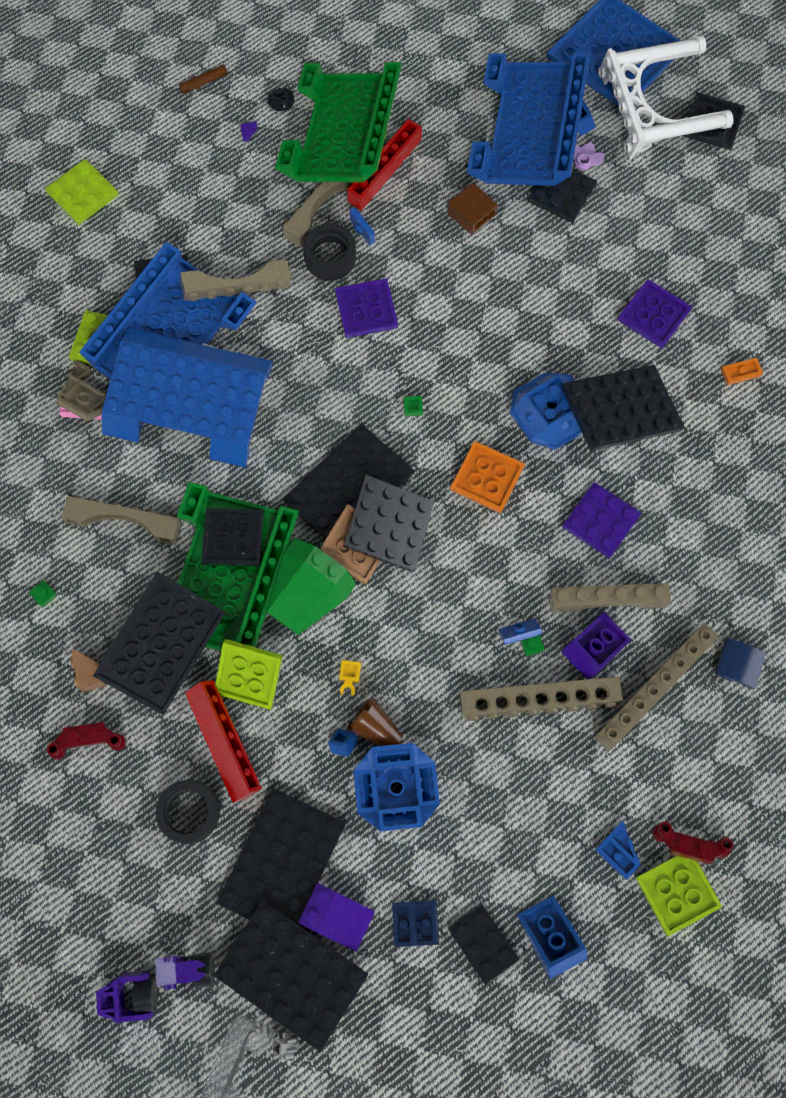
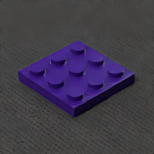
[335,278,398,338]
[617,279,693,349]
[562,482,642,559]

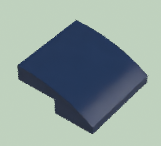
[715,638,766,689]
[392,901,440,947]

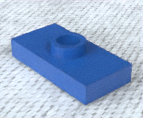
[350,208,375,245]
[498,618,542,645]

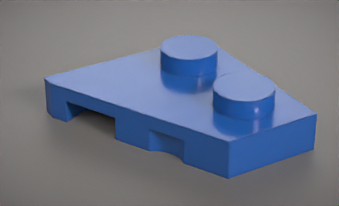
[595,821,641,880]

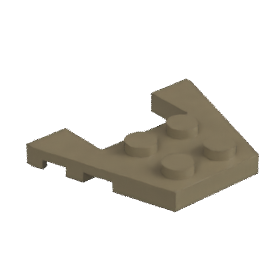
[56,360,106,421]

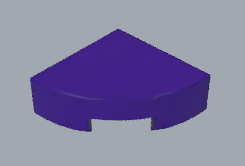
[240,122,258,142]

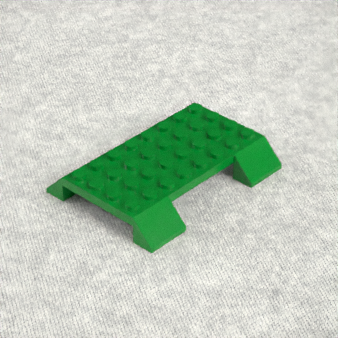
[275,62,402,182]
[177,482,299,652]

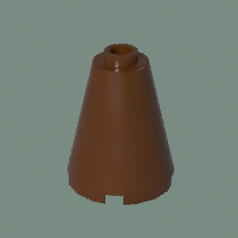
[347,697,404,746]

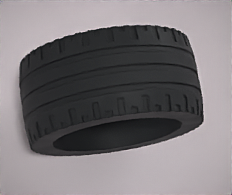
[303,223,356,281]
[155,780,220,844]

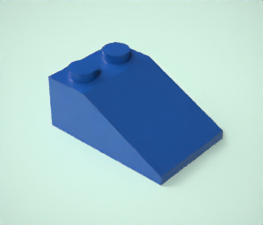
[517,895,587,979]

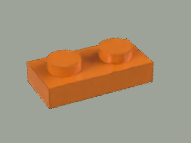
[721,358,763,386]

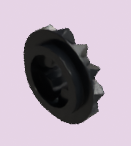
[267,87,294,111]

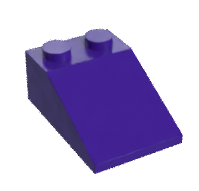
[561,612,631,680]
[299,883,375,952]

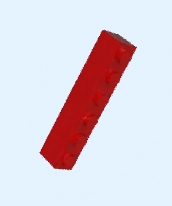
[347,119,422,211]
[185,680,262,803]

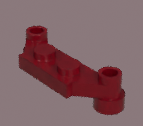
[47,722,127,760]
[652,821,733,865]

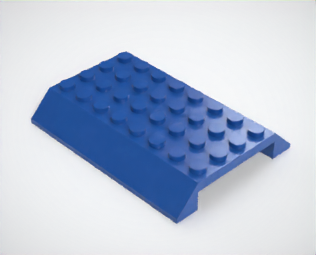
[467,53,590,186]
[79,242,257,379]
[102,328,273,468]

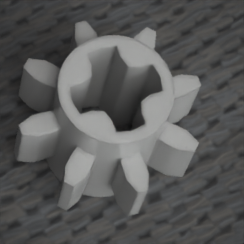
[272,1031,299,1060]

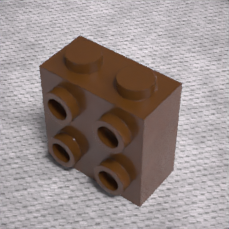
[447,183,498,235]

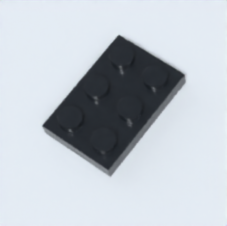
[448,904,520,985]

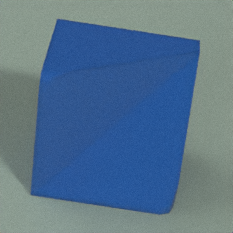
[328,729,358,757]

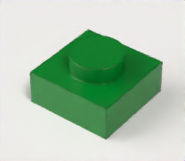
[403,396,423,417]
[28,580,58,608]
[520,635,545,658]

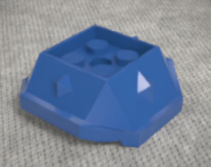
[509,373,582,450]
[354,743,440,832]

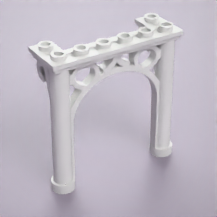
[598,35,733,159]

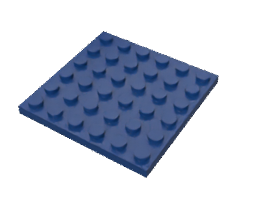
[546,0,681,107]

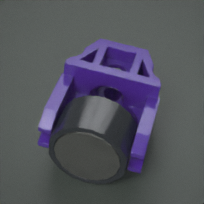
[155,952,215,990]
[96,970,158,1023]

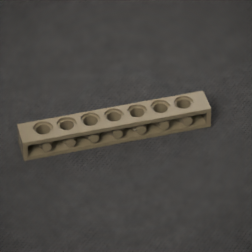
[594,623,719,752]
[459,677,623,721]

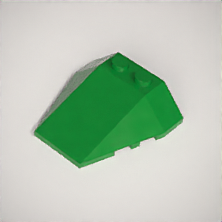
[266,538,356,635]

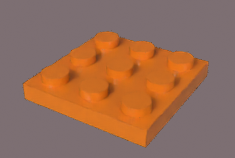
[450,441,525,514]

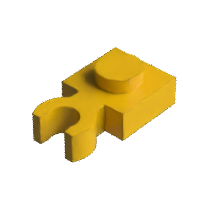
[339,660,361,696]

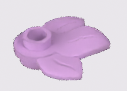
[574,142,605,170]

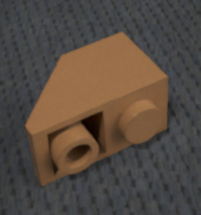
[70,650,107,692]

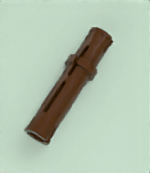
[178,64,228,94]

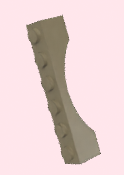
[283,182,353,248]
[180,259,292,301]
[61,495,182,545]
[549,583,671,613]

